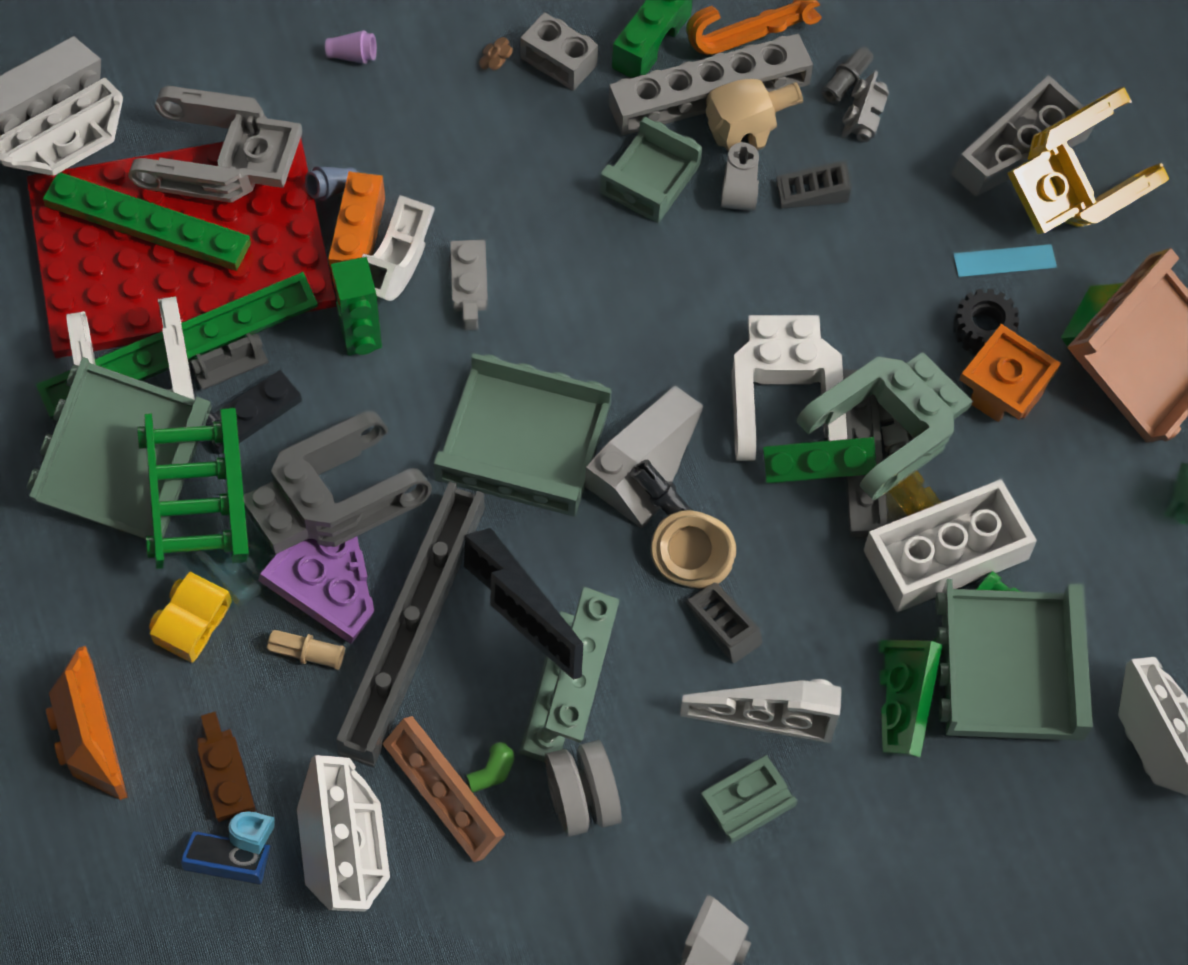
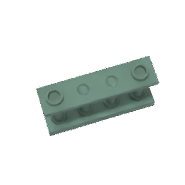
[519,586,620,762]

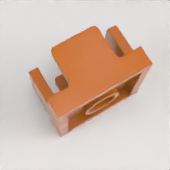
[959,324,1061,422]

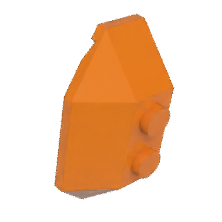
[46,646,128,800]

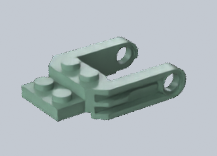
[796,352,973,500]

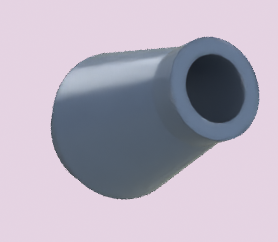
[305,166,357,201]

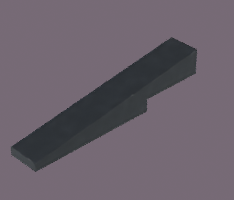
[464,528,584,680]

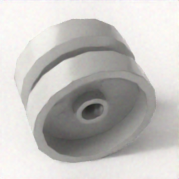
[545,740,622,837]

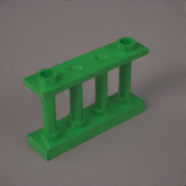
[137,408,249,569]

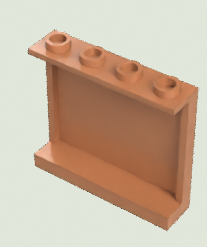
[1067,248,1188,443]

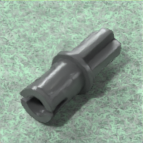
[821,47,874,104]

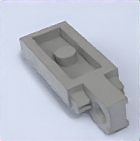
[451,240,488,330]

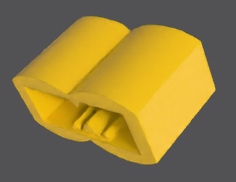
[149,571,232,663]

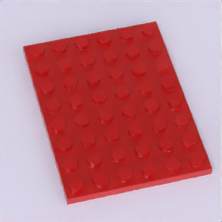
[27,138,337,359]

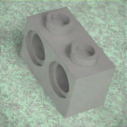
[520,12,598,91]

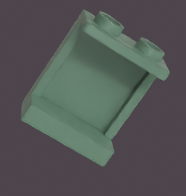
[600,117,702,224]

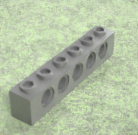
[608,33,813,136]

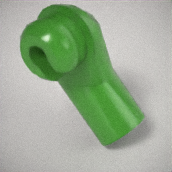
[466,742,514,792]

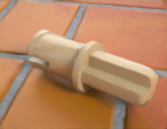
[267,630,345,670]

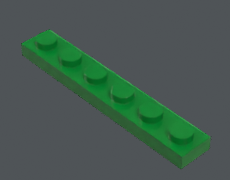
[43,172,251,271]

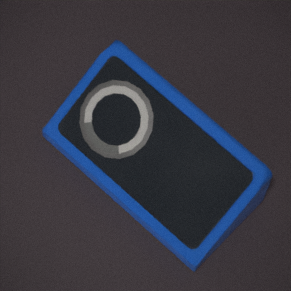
[181,831,271,884]

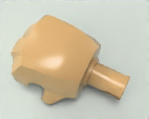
[706,79,803,151]

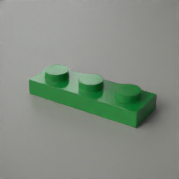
[763,437,877,483]

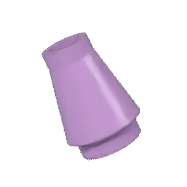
[325,30,377,64]

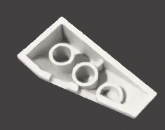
[680,679,841,743]

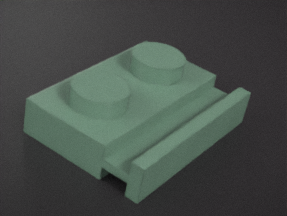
[700,755,797,844]

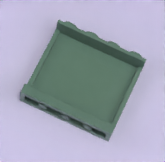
[434,353,612,517]
[27,357,212,540]
[935,579,1093,741]

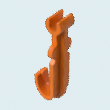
[686,0,822,55]

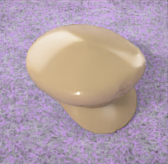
[650,510,736,588]

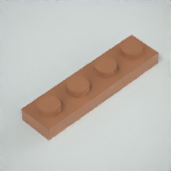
[382,716,505,862]

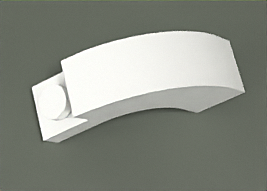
[362,195,435,301]

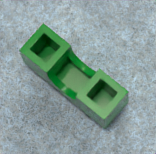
[612,0,692,78]
[331,256,382,356]

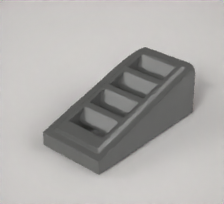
[776,161,851,208]
[685,582,763,663]

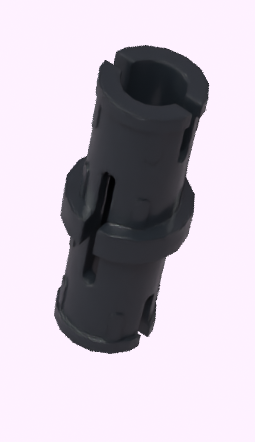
[630,459,694,516]

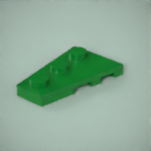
[879,640,942,757]

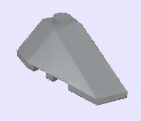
[585,386,703,528]
[677,895,751,965]

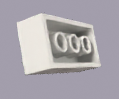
[864,479,1037,613]

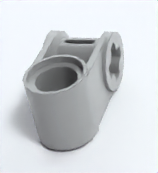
[721,142,759,211]

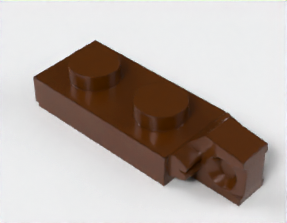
[197,711,256,823]

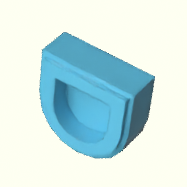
[228,811,275,854]

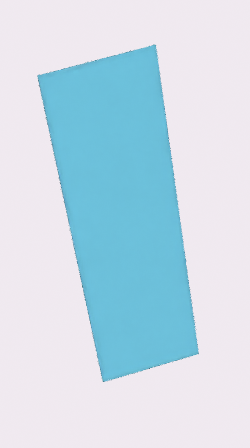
[953,244,1057,277]

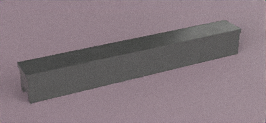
[336,481,485,768]

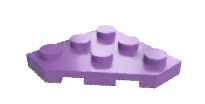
[258,536,374,644]

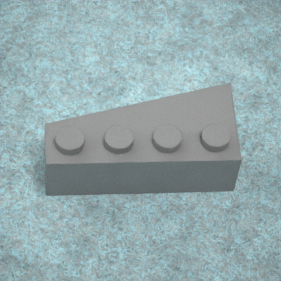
[0,36,101,136]
[951,75,1096,197]

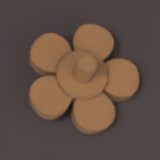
[479,37,513,71]

